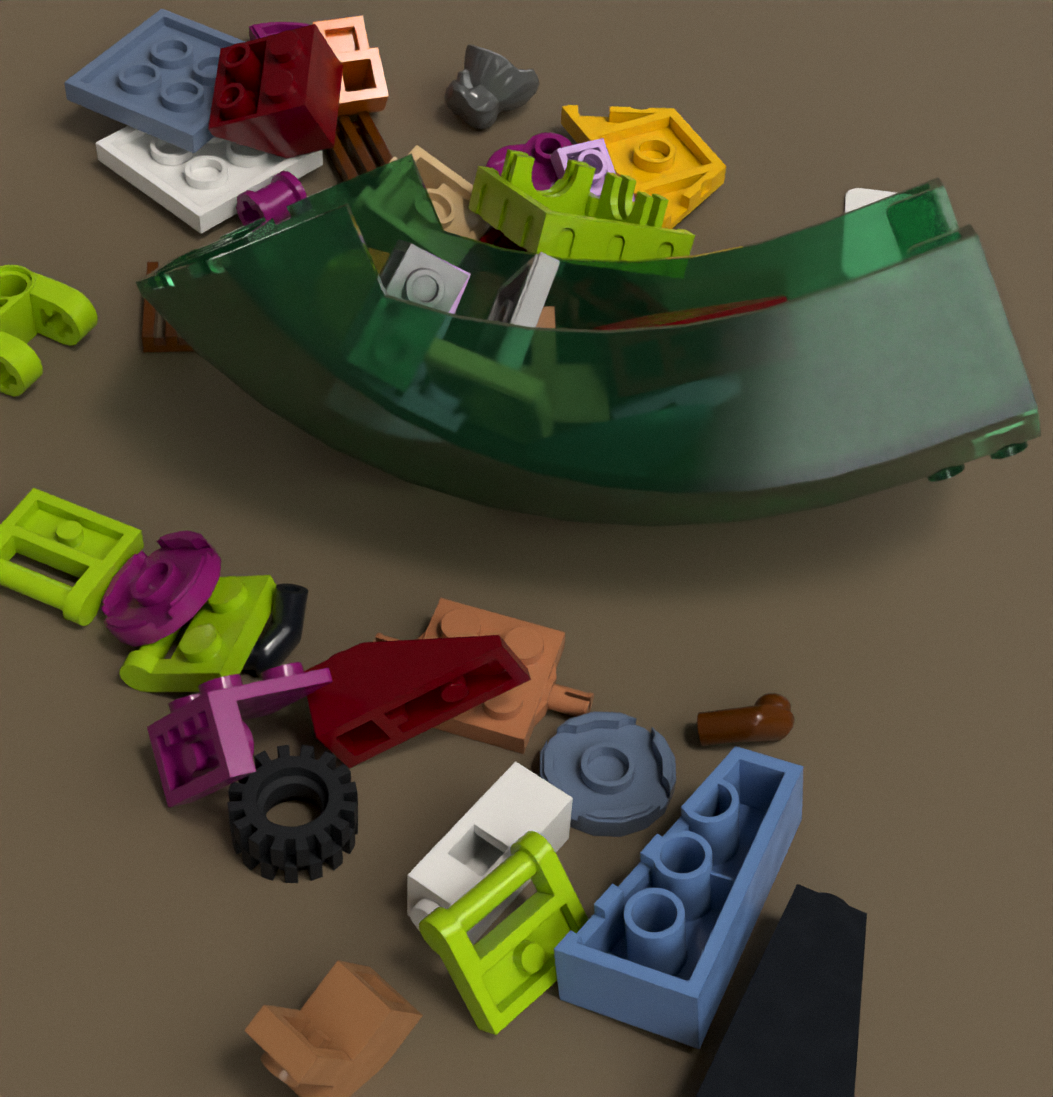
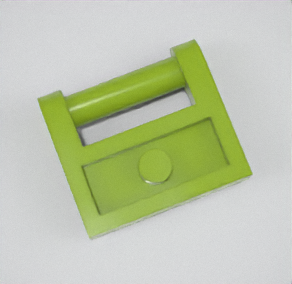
[0,488,144,626]
[119,575,276,692]
[419,831,589,1035]

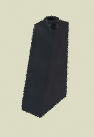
[696,884,867,1097]

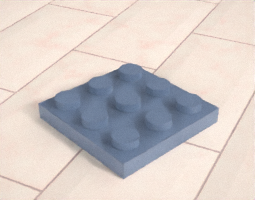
[64,9,245,153]

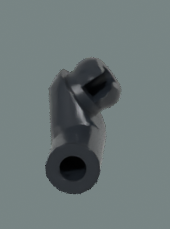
[242,583,308,676]

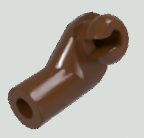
[697,693,795,746]

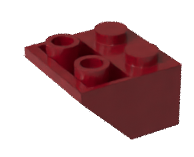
[208,24,343,159]

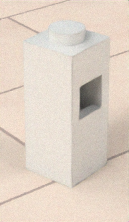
[407,761,573,945]

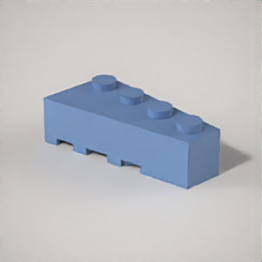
[554,746,803,1049]

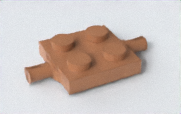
[373,598,594,754]

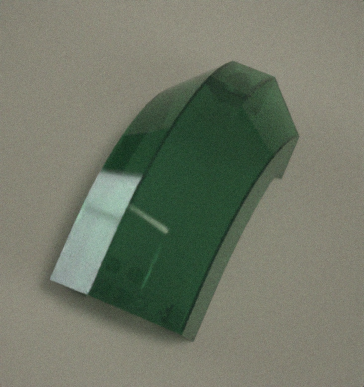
[136,153,1041,527]

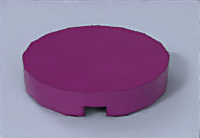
[101,530,221,647]

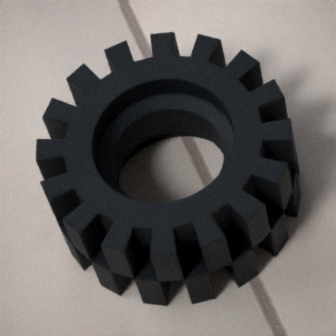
[227,745,358,883]

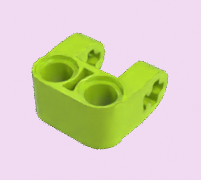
[0,265,98,397]

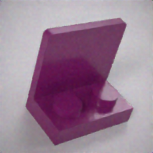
[147,662,333,808]

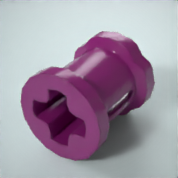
[236,171,309,238]

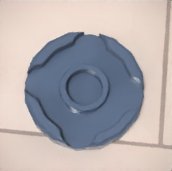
[539,711,676,837]

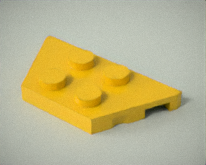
[561,105,726,229]

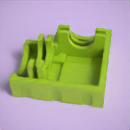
[468,149,695,278]

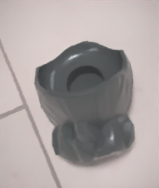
[444,44,539,130]

